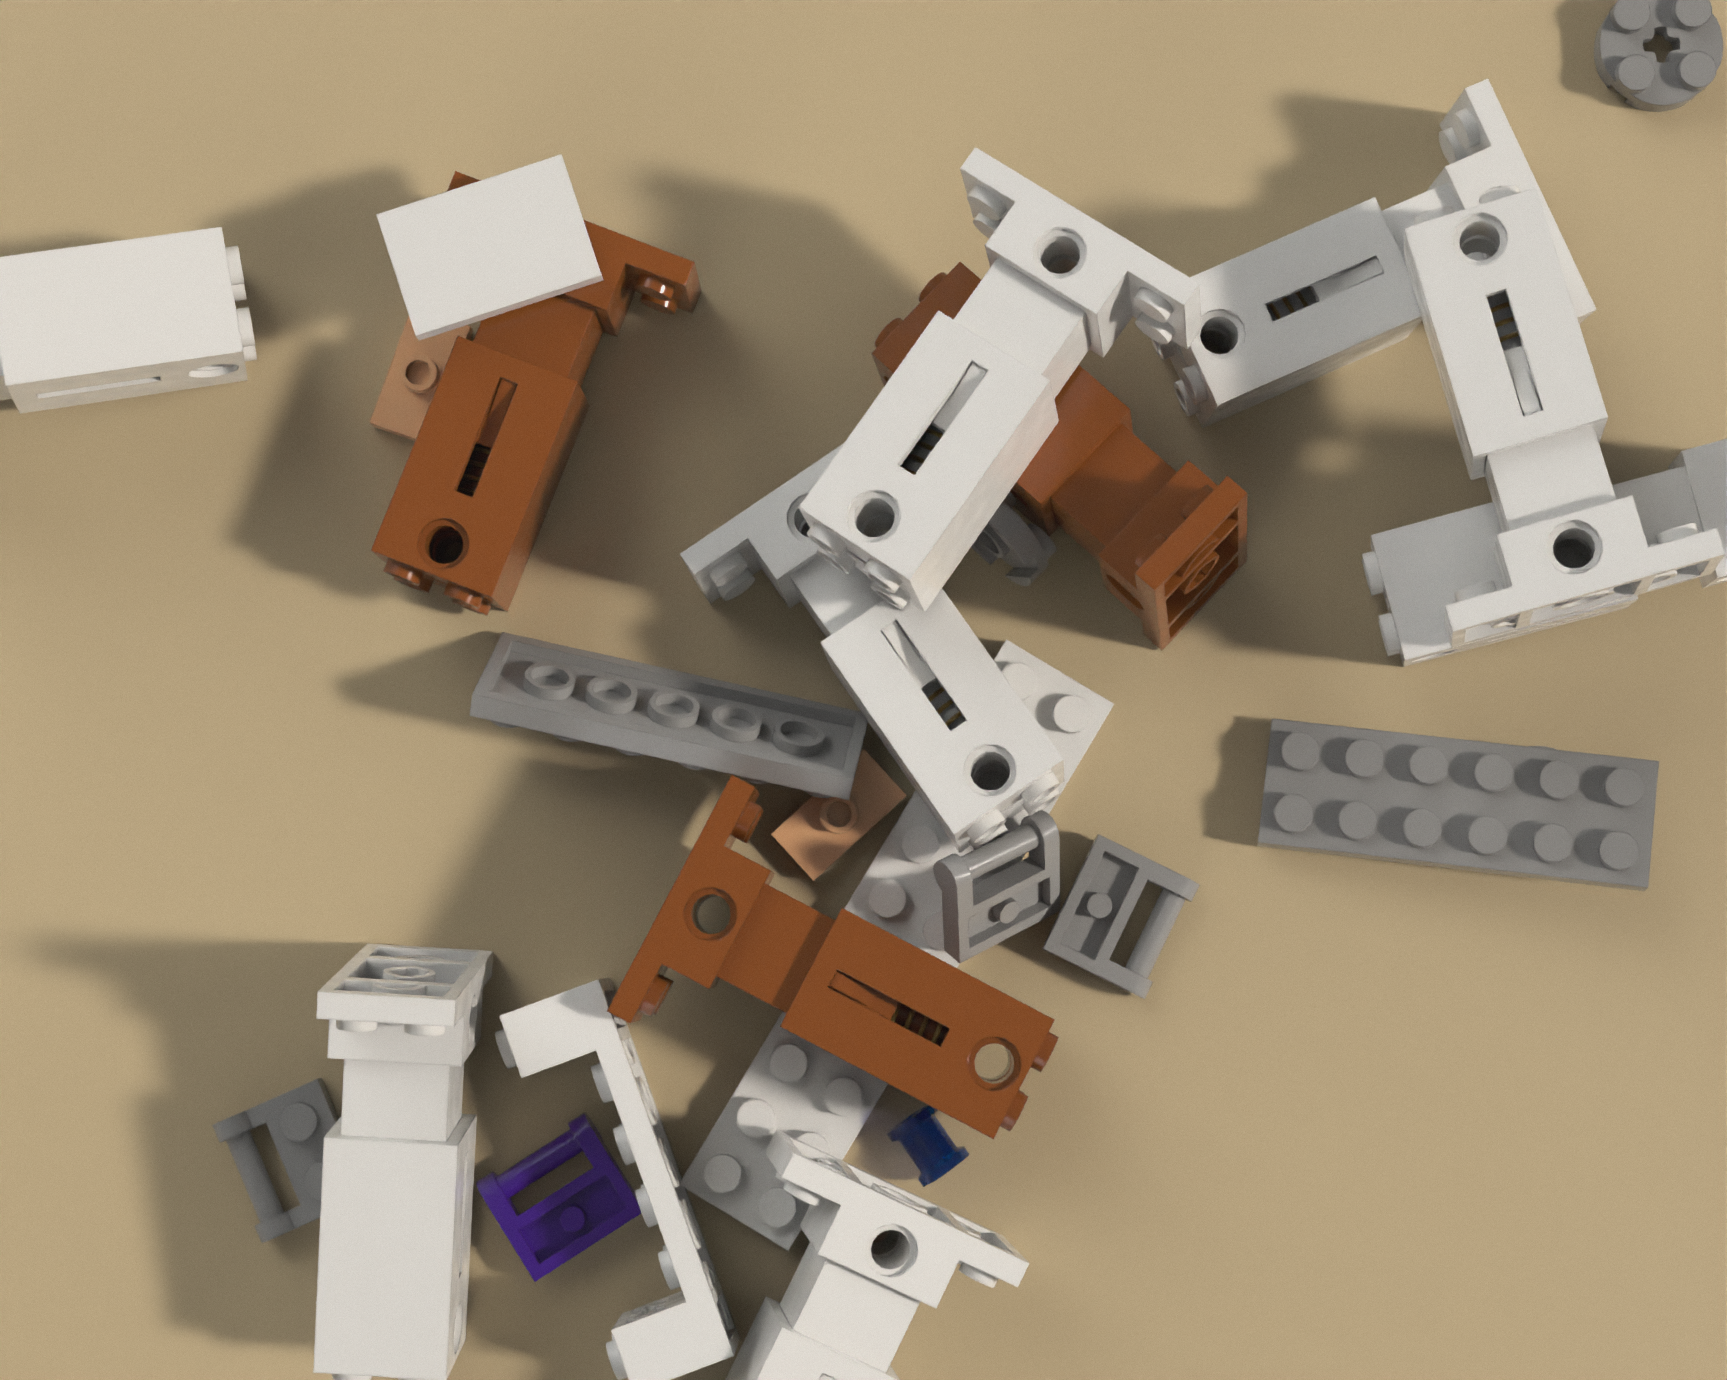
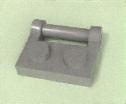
[933,810,1060,963]
[1042,834,1200,999]
[212,1078,339,1243]

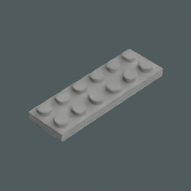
[469,632,868,800]
[1258,718,1659,891]

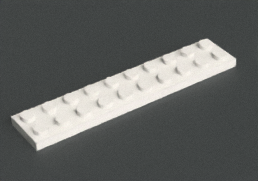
[679,639,1114,1251]

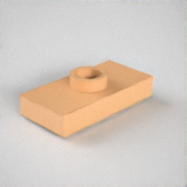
[370,315,473,441]
[771,749,907,881]

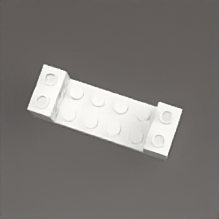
[495,978,740,1380]

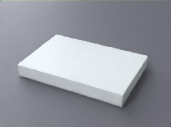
[376,154,603,341]

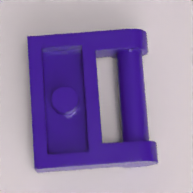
[476,1112,641,1282]

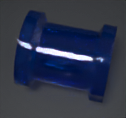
[886,1104,969,1187]

